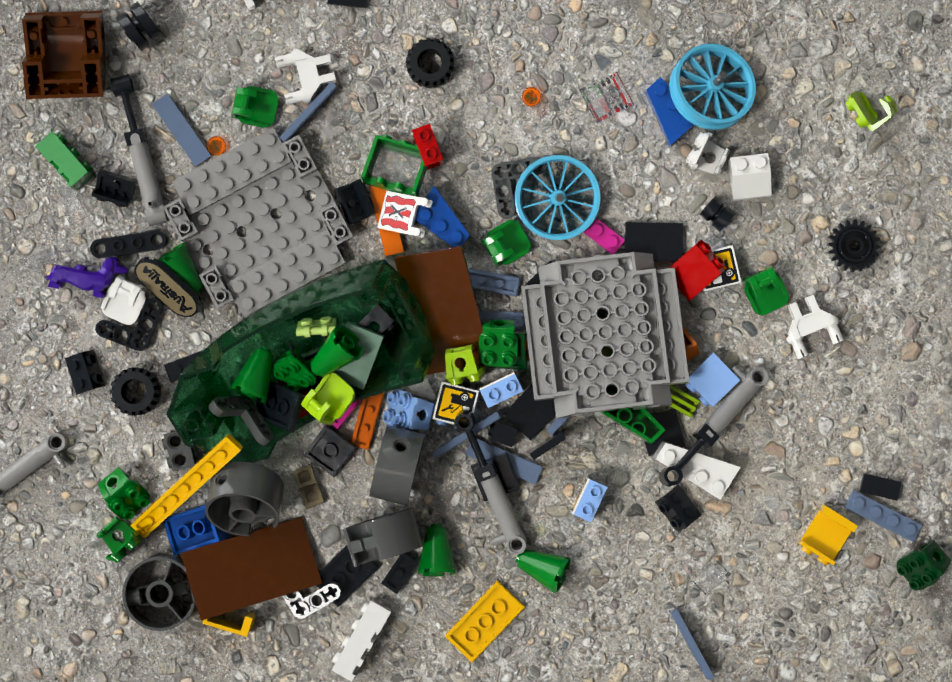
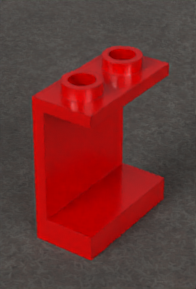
[412,123,444,170]
[668,239,727,301]

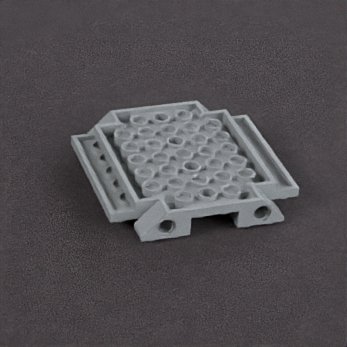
[163,127,353,317]
[521,252,690,419]

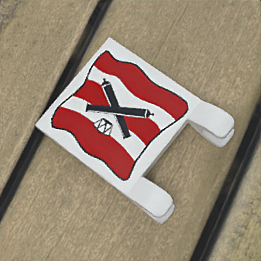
[377,191,433,238]

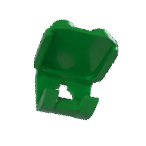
[231,86,278,128]
[481,220,531,267]
[743,265,789,316]
[479,319,518,367]
[272,347,317,391]
[98,467,150,520]
[97,516,142,563]

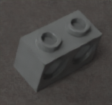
[162,428,197,472]

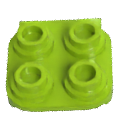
[846,91,898,131]
[445,345,486,385]
[301,373,355,425]

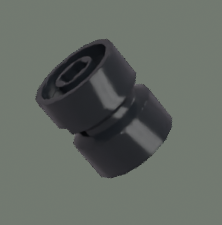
[699,196,736,232]

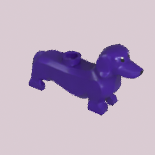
[46,257,129,298]

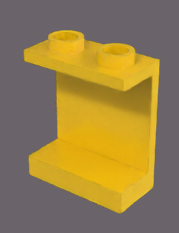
[799,505,858,566]
[202,612,256,637]

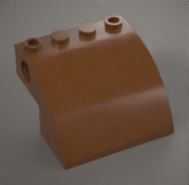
[22,10,106,99]

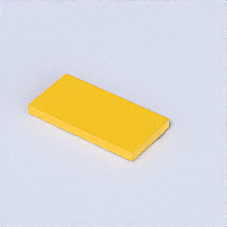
[444,580,525,662]

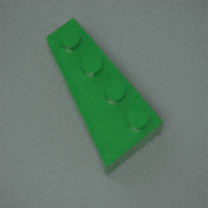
[599,385,666,445]

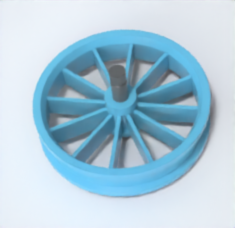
[669,44,756,130]
[515,155,600,240]

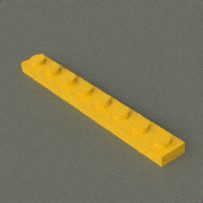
[130,434,243,538]

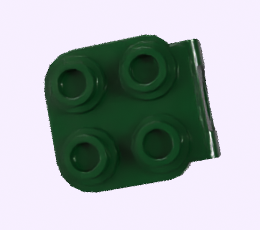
[896,540,951,591]

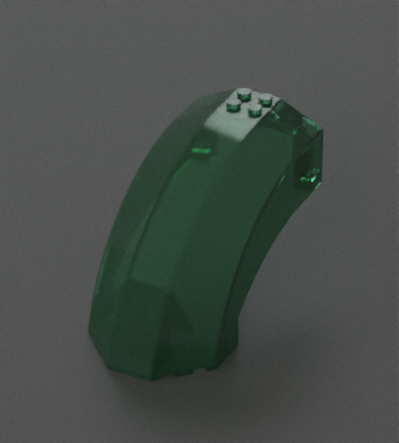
[166,259,435,463]

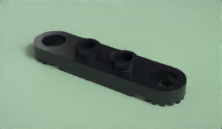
[90,231,167,259]

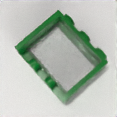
[361,135,428,197]

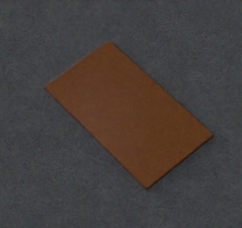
[394,246,485,375]
[180,517,322,621]

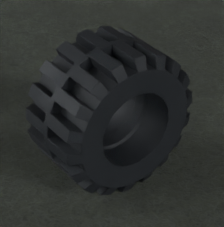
[406,38,454,89]
[110,368,161,416]

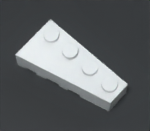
[652,441,741,500]
[332,599,392,682]

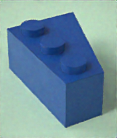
[645,77,694,147]
[415,186,470,247]

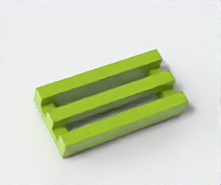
[666,385,700,418]

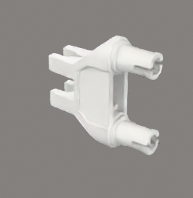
[275,49,337,106]
[786,295,844,359]

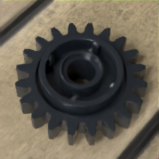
[826,219,881,273]

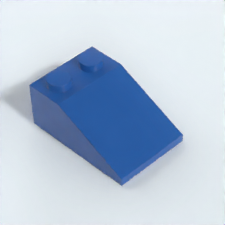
[163,505,232,556]

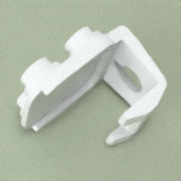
[686,132,730,175]
[101,275,147,325]

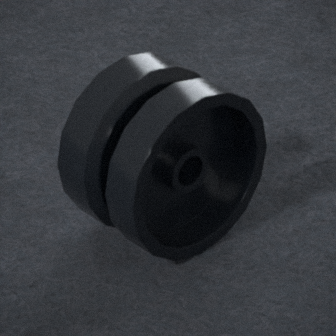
[116,1,163,51]

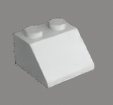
[728,153,772,201]

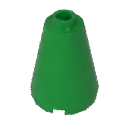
[158,242,203,295]
[311,326,364,377]
[230,346,274,403]
[418,524,456,577]
[515,549,571,594]

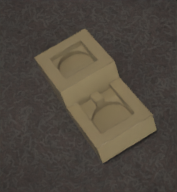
[293,465,325,509]

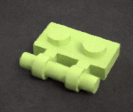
[296,316,337,338]

